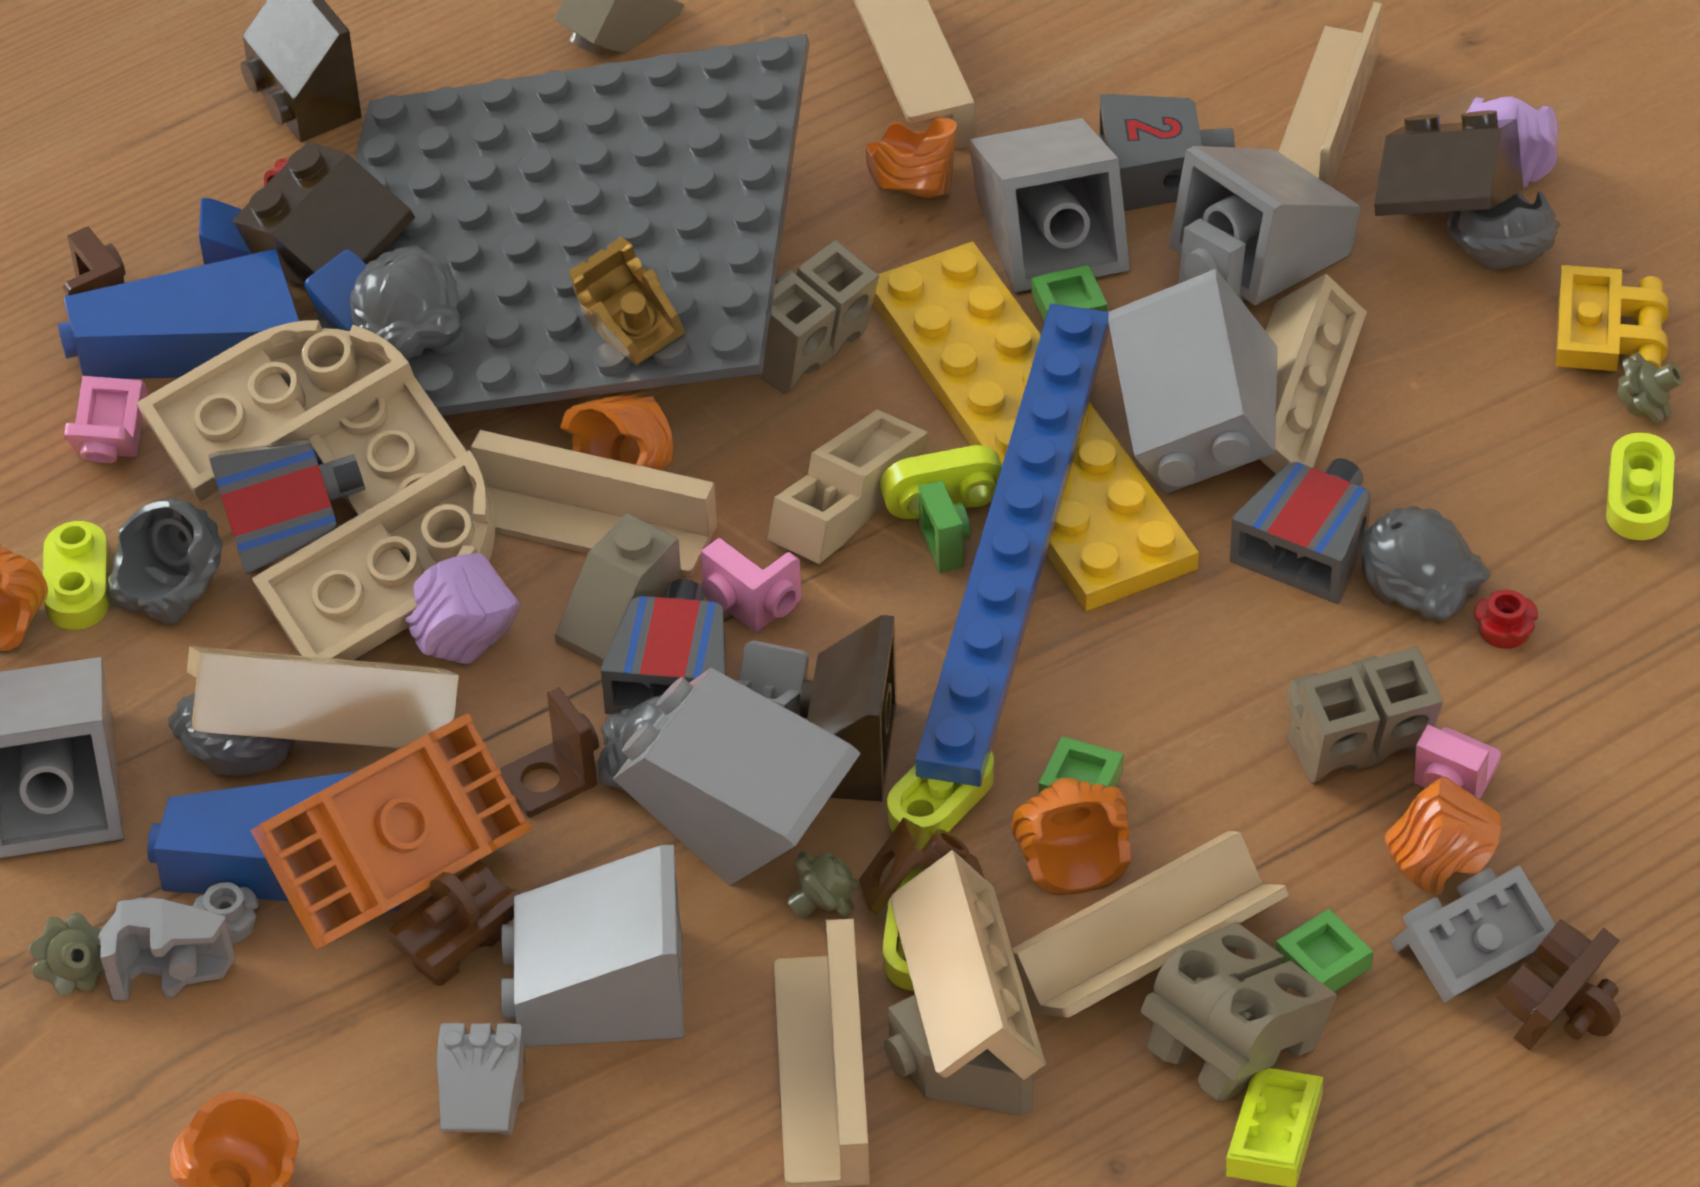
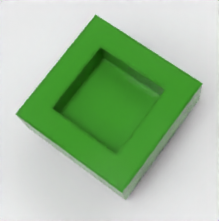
[1032,265,1108,323]
[918,481,971,573]
[1038,736,1124,793]
[1276,909,1373,992]

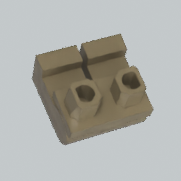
[754,239,879,394]
[1286,646,1443,783]
[1140,922,1338,1101]

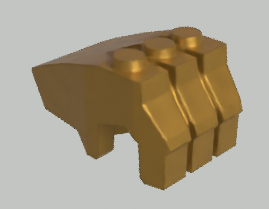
[569,237,686,366]

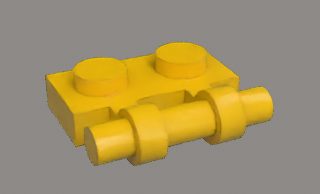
[1556,265,1669,371]

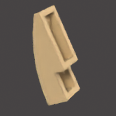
[767,409,929,564]

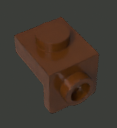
[63,226,126,297]

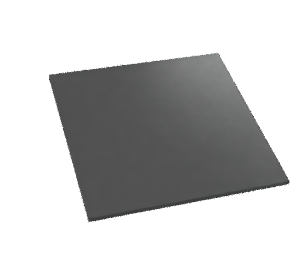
[317,34,810,416]

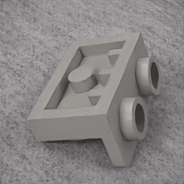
[1390,865,1556,1003]

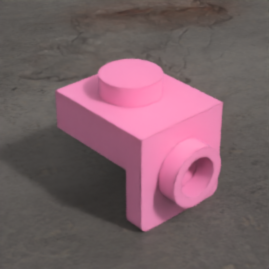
[64,376,148,463]
[701,538,802,633]
[1414,725,1501,799]

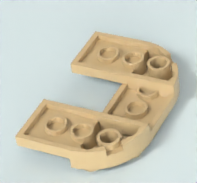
[136,320,495,660]

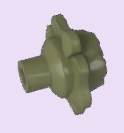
[1617,352,1683,424]
[787,851,857,919]
[28,912,104,996]

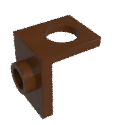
[499,687,599,818]
[859,818,985,914]

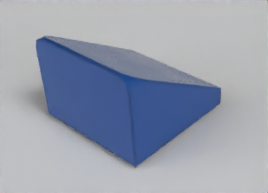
[199,198,252,265]
[305,249,366,331]

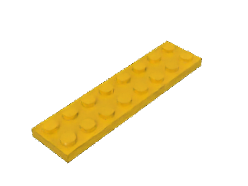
[873,241,1199,612]

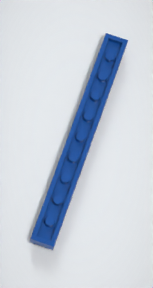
[915,303,1110,787]

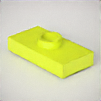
[1226,1068,1323,1187]

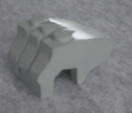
[98,897,235,1001]
[436,1023,526,1135]

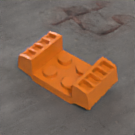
[250,712,533,950]

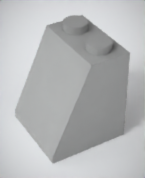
[969,118,1130,292]
[1169,146,1361,306]
[1108,269,1278,494]
[0,657,124,858]
[613,667,861,885]
[501,845,684,1047]

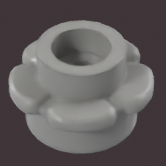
[192,882,259,944]

